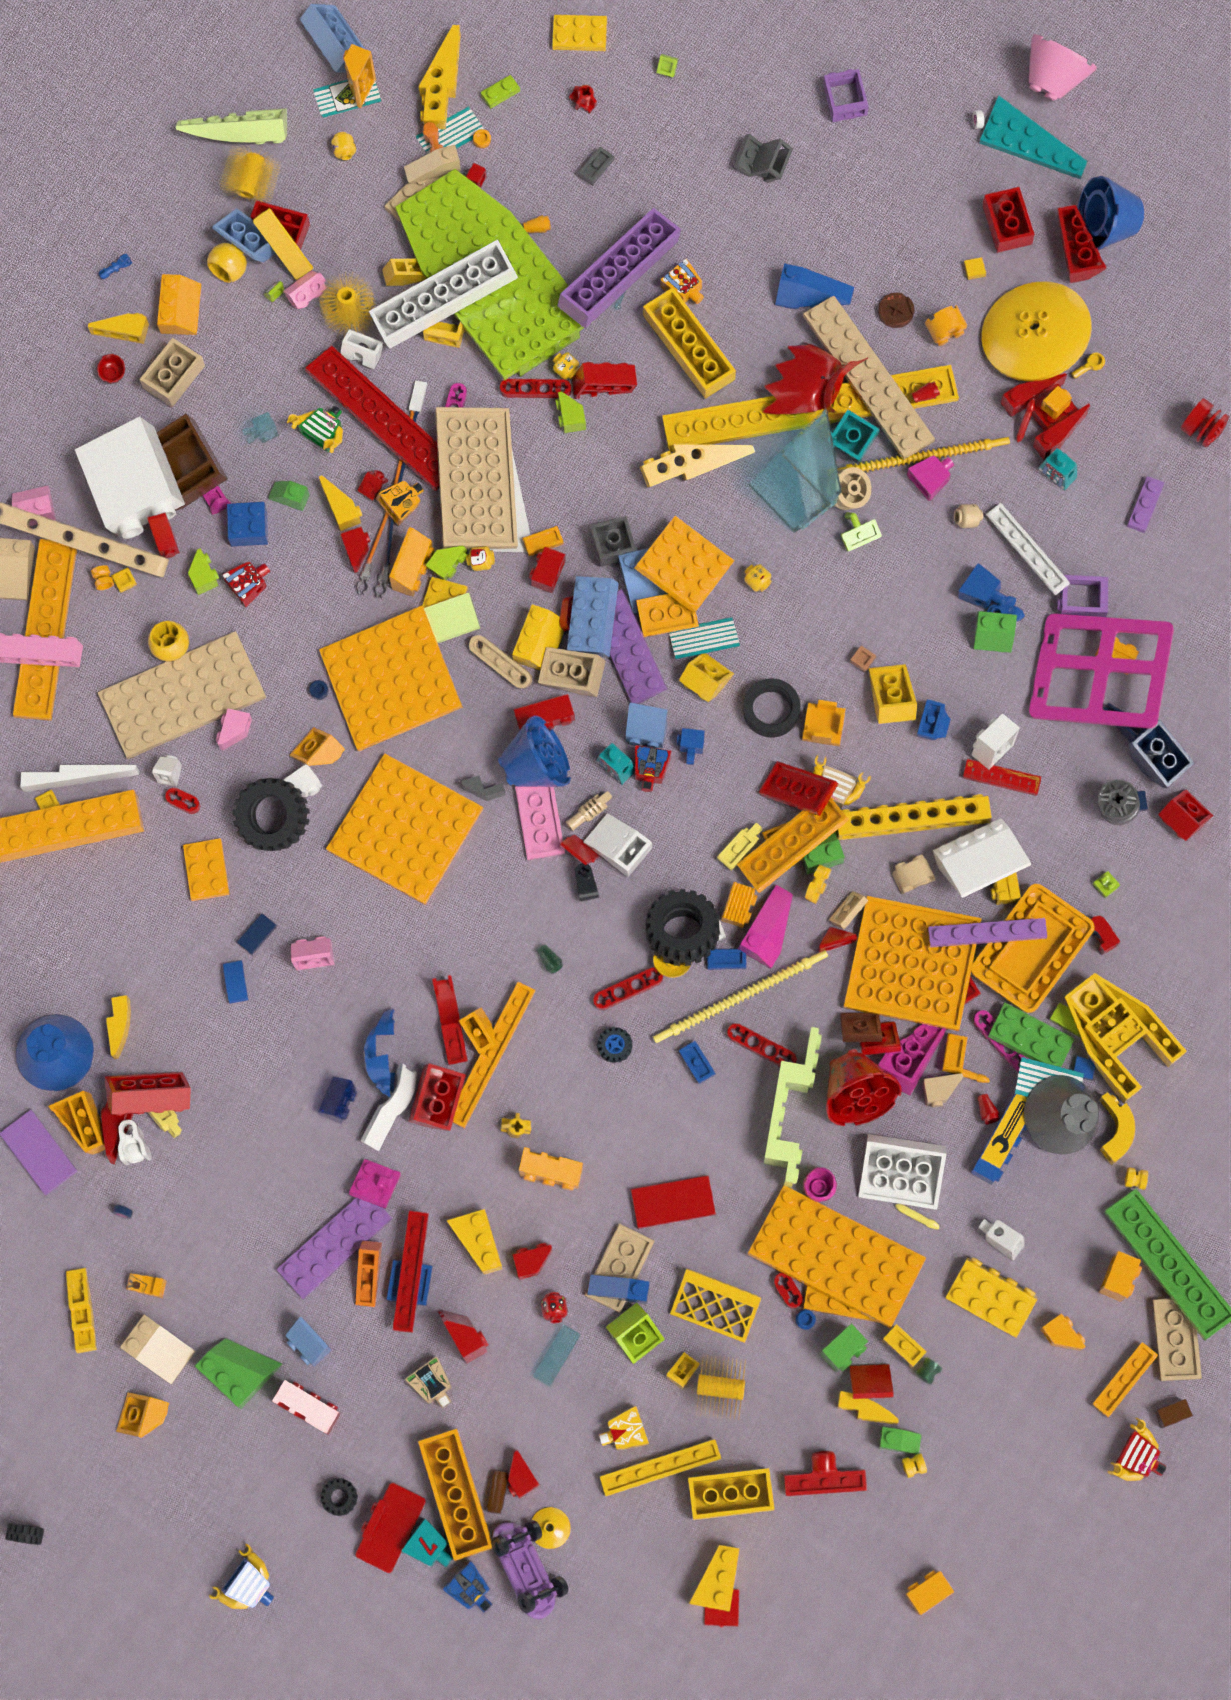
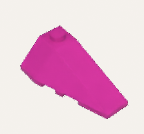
[738,885,793,969]
[878,1024,947,1096]

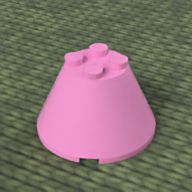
[1028,34,1097,101]

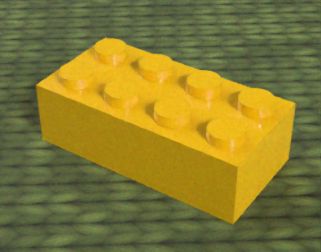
[688,1468,775,1521]

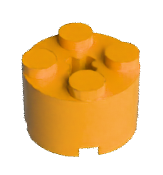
[925,305,967,346]

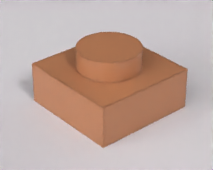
[850,646,876,672]

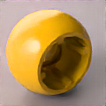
[207,243,247,283]
[148,620,189,662]

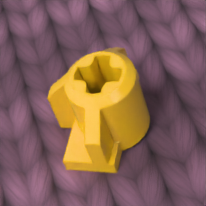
[501,1113,531,1138]

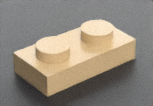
[829,891,868,929]

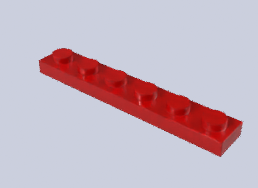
[393,1211,429,1333]

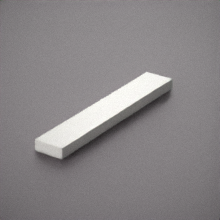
[986,503,1070,595]

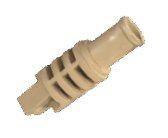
[565,791,612,831]

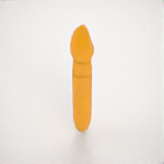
[953,1069,990,1083]

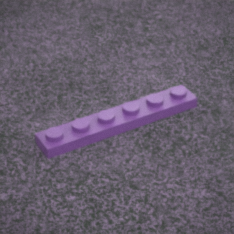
[928,918,1047,947]

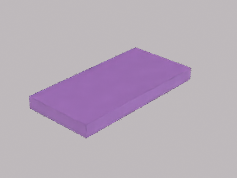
[0,1110,77,1195]

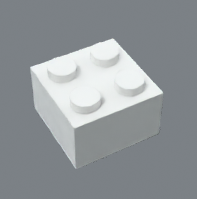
[972,713,1020,769]

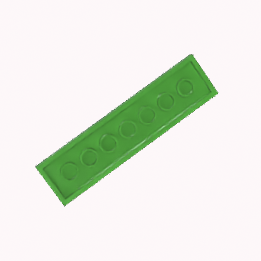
[1104,1189,1231,1341]

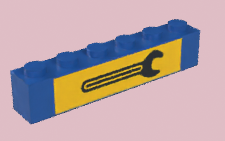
[971,1094,1028,1185]

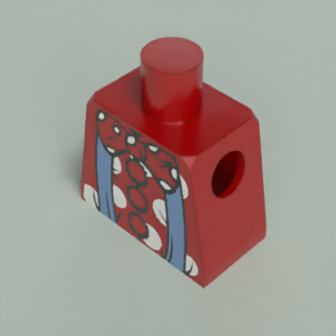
[222,562,270,608]

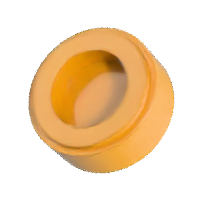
[473,129,491,148]

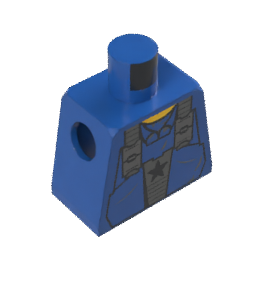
[443,1562,493,1613]

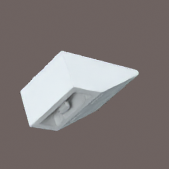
[583,813,652,877]

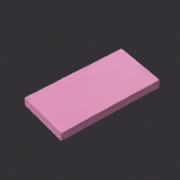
[515,786,565,860]

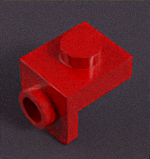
[358,470,388,500]

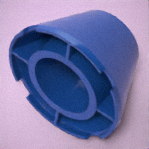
[1077,176,1144,250]

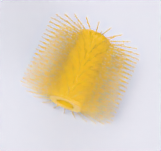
[219,146,281,204]
[319,272,376,337]
[696,1354,746,1420]

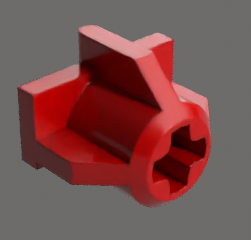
[569,85,597,114]

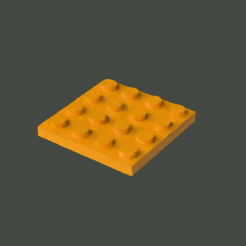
[634,516,735,614]

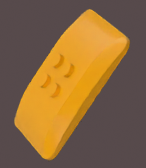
[971,884,1094,1013]

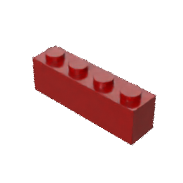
[1057,205,1107,283]

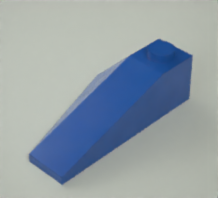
[775,263,854,309]

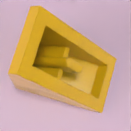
[666,1352,700,1390]

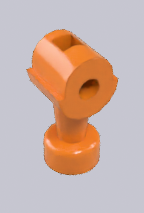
[423,122,443,153]

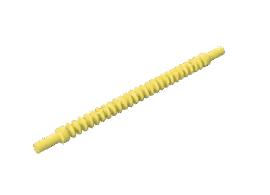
[653,950,828,1043]

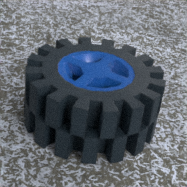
[597,1027,633,1063]

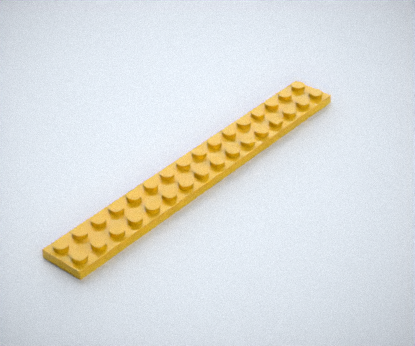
[662,365,959,452]

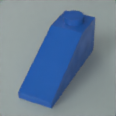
[587,1275,650,1304]

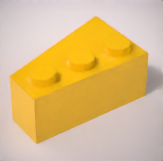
[447,1209,503,1275]

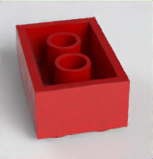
[982,187,1035,253]

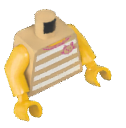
[813,755,871,809]

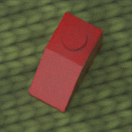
[341,526,371,573]
[508,1450,540,1499]

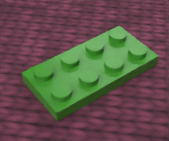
[988,1003,1074,1067]

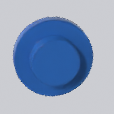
[796,1309,816,1330]

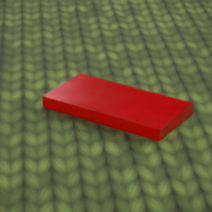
[758,761,838,816]
[631,1176,716,1229]

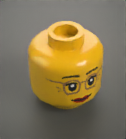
[744,564,772,592]

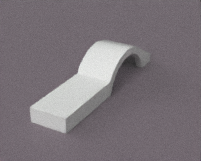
[360,1063,417,1151]

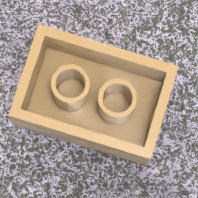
[139,338,205,407]

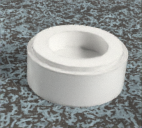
[973,110,984,129]

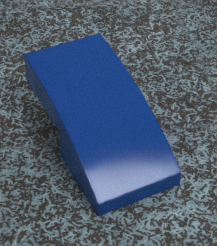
[223,960,249,1004]

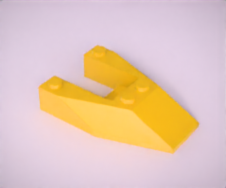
[1064,973,1187,1104]

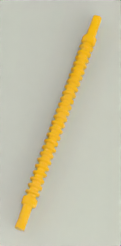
[827,437,1010,477]

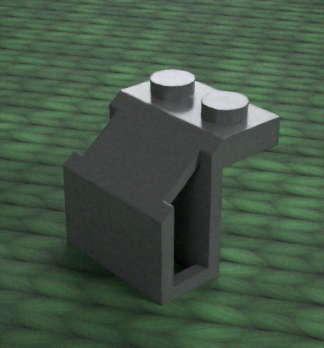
[733,134,793,183]

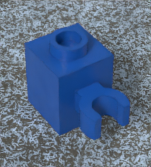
[677,728,705,765]

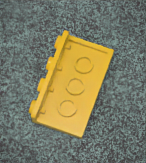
[946,1257,1038,1338]

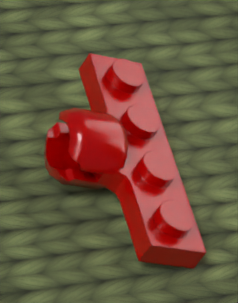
[784,1451,867,1496]

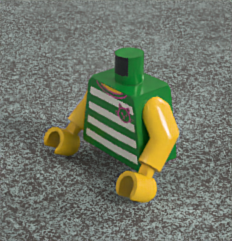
[286,406,343,453]

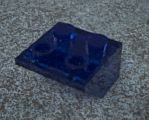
[318,1076,358,1124]

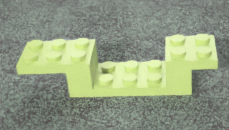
[764,1027,822,1188]

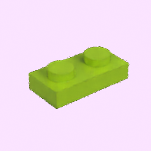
[481,75,520,109]

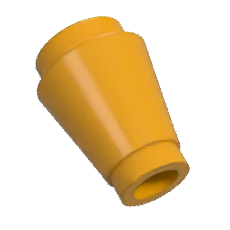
[523,215,551,233]

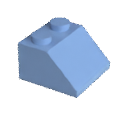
[285,1317,332,1367]

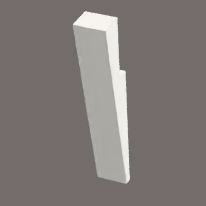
[21,765,139,792]

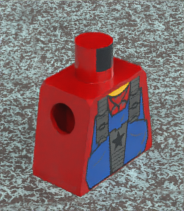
[635,745,671,792]

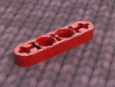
[500,379,571,398]
[593,967,663,1011]
[727,1023,797,1067]

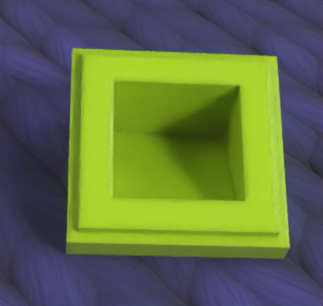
[263,281,284,302]

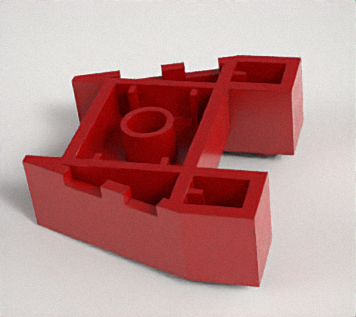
[1001,373,1091,460]

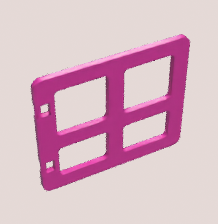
[1029,614,1174,728]

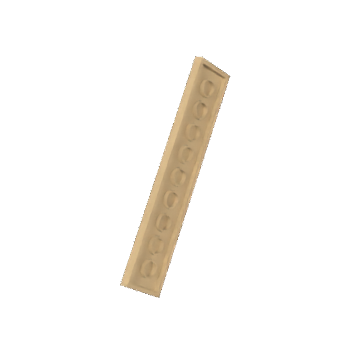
[803,296,935,460]

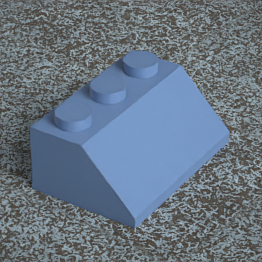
[212,208,275,263]

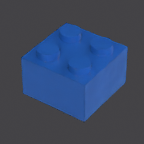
[227,502,268,547]

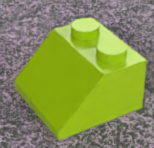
[606,1303,665,1364]

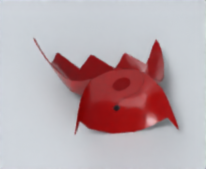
[762,342,868,414]

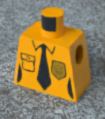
[376,481,424,526]

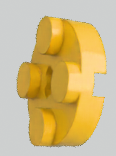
[805,865,832,904]

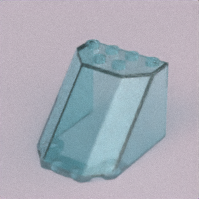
[748,409,842,533]

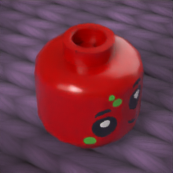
[541,1292,568,1324]

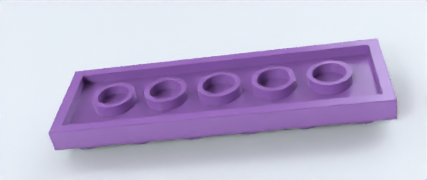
[610,589,668,704]
[276,1198,392,1300]

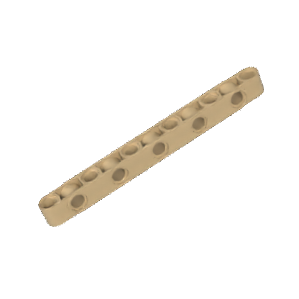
[0,502,169,577]

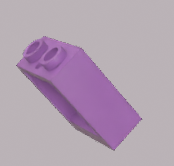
[823,69,869,122]
[1057,575,1108,617]

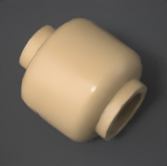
[954,504,983,528]

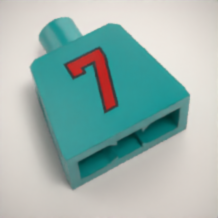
[402,1519,453,1568]

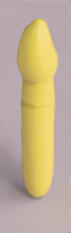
[895,1204,939,1230]

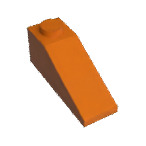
[355,1241,382,1307]

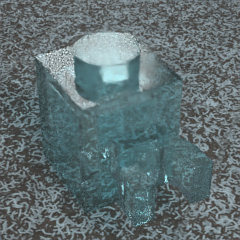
[242,412,279,444]

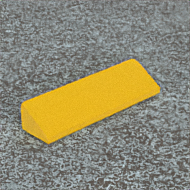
[253,208,314,280]

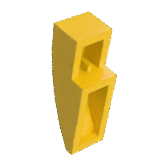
[106,995,131,1059]
[838,1391,899,1425]

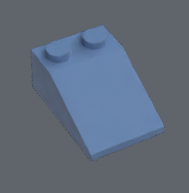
[618,548,667,614]
[626,703,667,749]

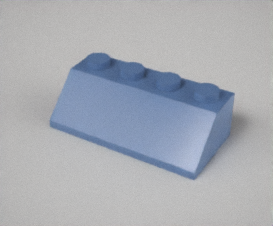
[300,4,365,73]

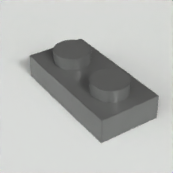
[578,147,615,186]

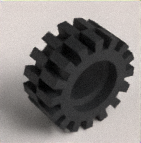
[320,1478,358,1516]

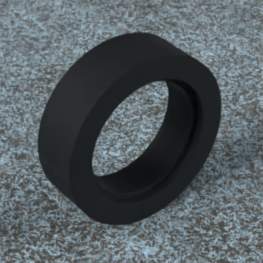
[743,678,800,738]

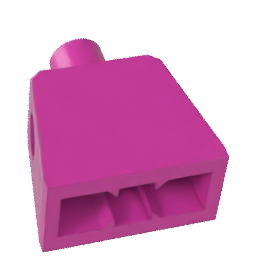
[907,456,954,501]

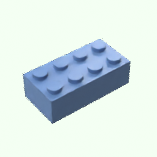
[567,576,619,657]

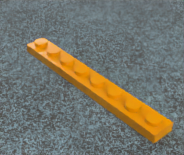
[453,982,536,1129]

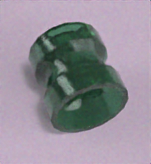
[915,1357,943,1385]

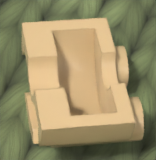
[892,855,936,895]

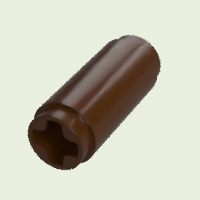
[487,1471,508,1514]

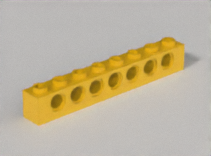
[837,794,992,840]

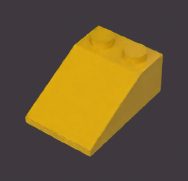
[869,664,917,724]

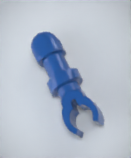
[99,253,133,279]

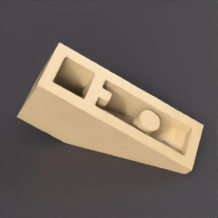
[404,145,461,184]

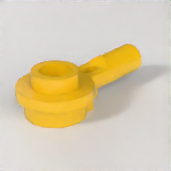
[1071,352,1105,379]

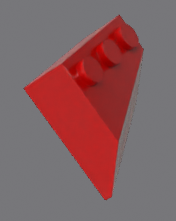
[438,1310,489,1364]

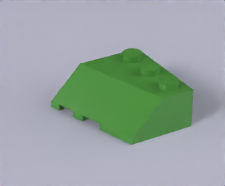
[195,1338,283,1409]

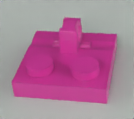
[349,1159,401,1209]

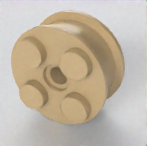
[827,467,871,510]

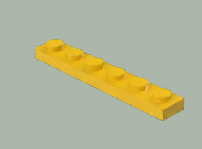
[600,1439,722,1497]

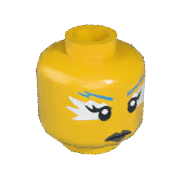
[553,352,579,380]

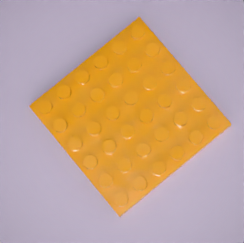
[319,606,463,751]
[326,753,483,905]
[844,896,982,1031]

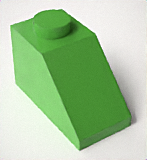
[268,481,310,511]
[879,1427,922,1454]

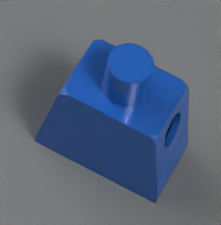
[959,563,1006,609]

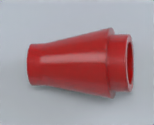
[911,381,940,403]
[977,1094,1000,1125]

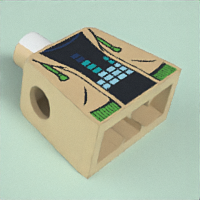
[405,1356,452,1408]

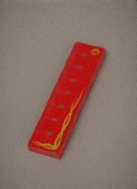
[963,759,1042,796]

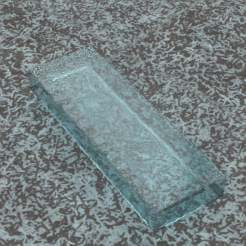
[533,1325,581,1387]

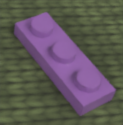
[1127,476,1165,533]

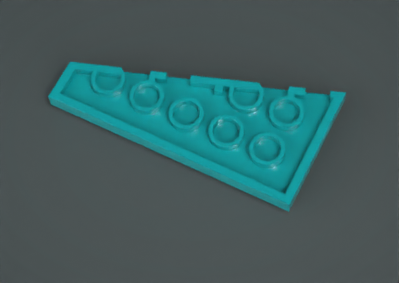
[979,96,1088,180]

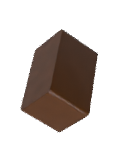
[1155,1399,1193,1428]

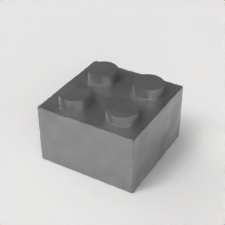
[591,516,637,567]

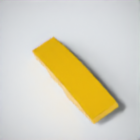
[66,1268,97,1353]

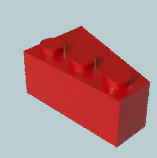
[572,362,637,399]

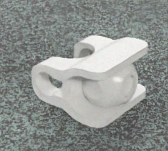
[118,1120,152,1165]

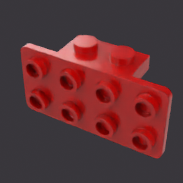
[356,1483,426,1573]

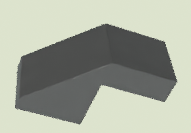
[461,776,506,801]

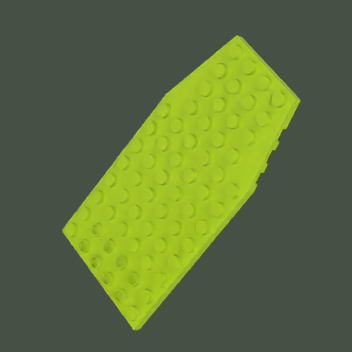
[395,169,594,380]

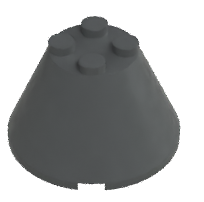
[1024,1075,1099,1155]

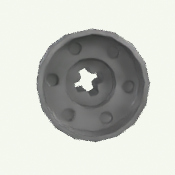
[1098,779,1140,825]

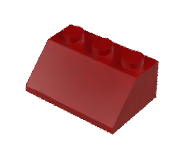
[408,1063,466,1131]

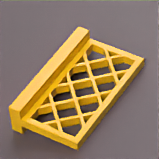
[670,1268,762,1343]

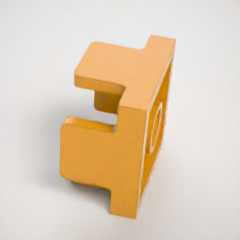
[802,700,846,747]

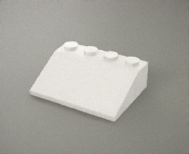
[933,818,1031,898]
[858,1134,947,1210]

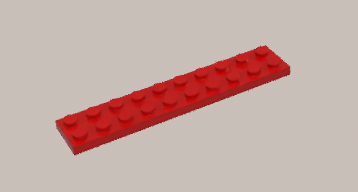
[305,346,440,491]

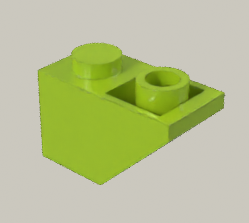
[555,392,586,433]
[426,545,468,580]
[188,548,219,595]

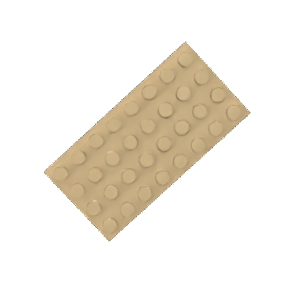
[435,407,518,549]
[98,631,266,759]

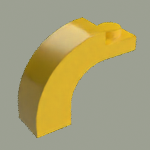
[1099,1092,1135,1165]

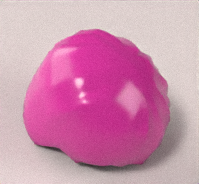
[803,1167,837,1202]

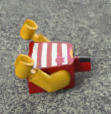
[1107,1417,1167,1481]

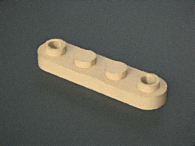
[469,635,532,689]

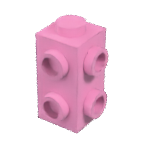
[283,270,327,309]

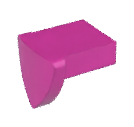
[203,486,231,515]

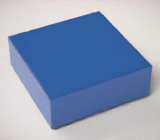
[1073,1056,1095,1081]

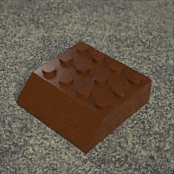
[157,413,228,511]

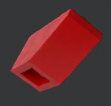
[513,1243,553,1280]

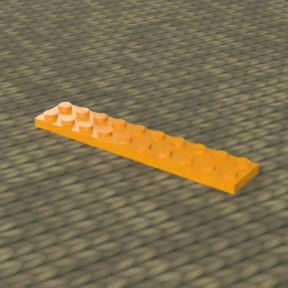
[13,539,77,721]

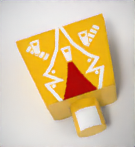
[599,1406,649,1450]

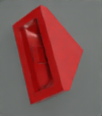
[818,927,857,952]

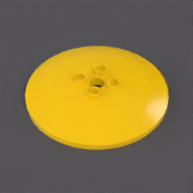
[981,281,1092,381]

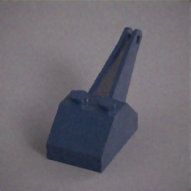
[1102,702,1195,788]

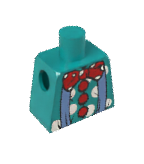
[1038,448,1077,491]
[596,743,635,785]

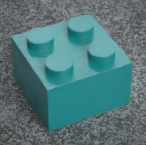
[828,409,880,462]

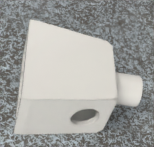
[979,1219,1024,1261]

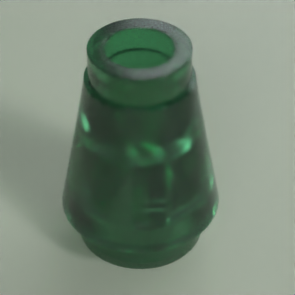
[537,945,563,974]

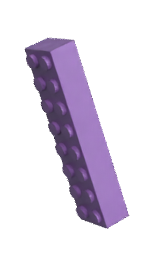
[558,208,681,329]

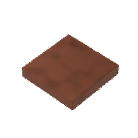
[840,1013,882,1042]

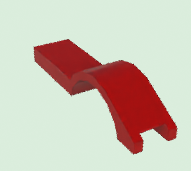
[432,975,468,1065]

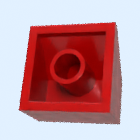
[1158,789,1214,841]

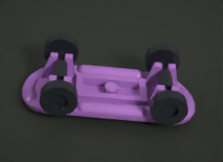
[491,1520,568,1619]

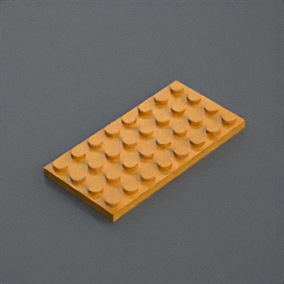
[748,1186,926,1329]

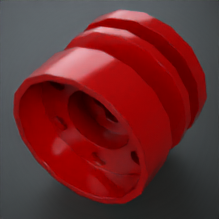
[1180,398,1230,448]

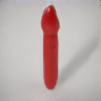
[1016,399,1035,443]

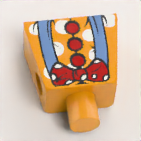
[660,259,704,304]

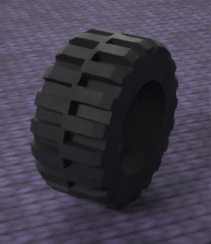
[232,778,310,851]
[645,889,719,966]

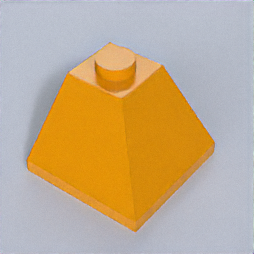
[289,727,345,766]
[116,1392,169,1438]

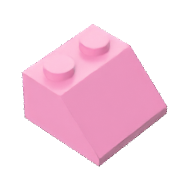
[12,485,56,526]
[291,936,335,971]

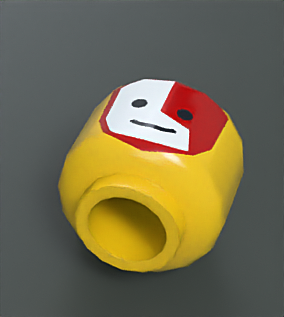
[466,546,495,571]

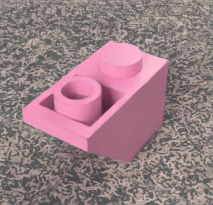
[216,709,252,750]

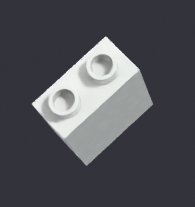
[75,417,185,539]

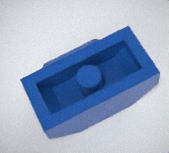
[917,699,951,740]

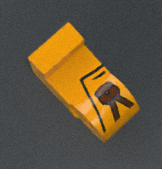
[126,1273,167,1299]

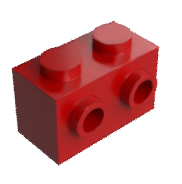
[529,547,566,593]

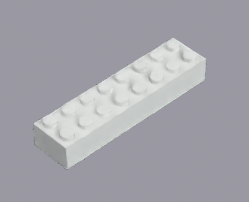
[369,240,518,349]

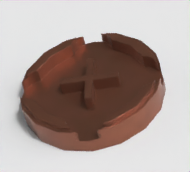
[878,292,915,328]

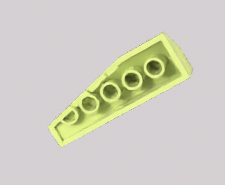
[176,108,287,144]

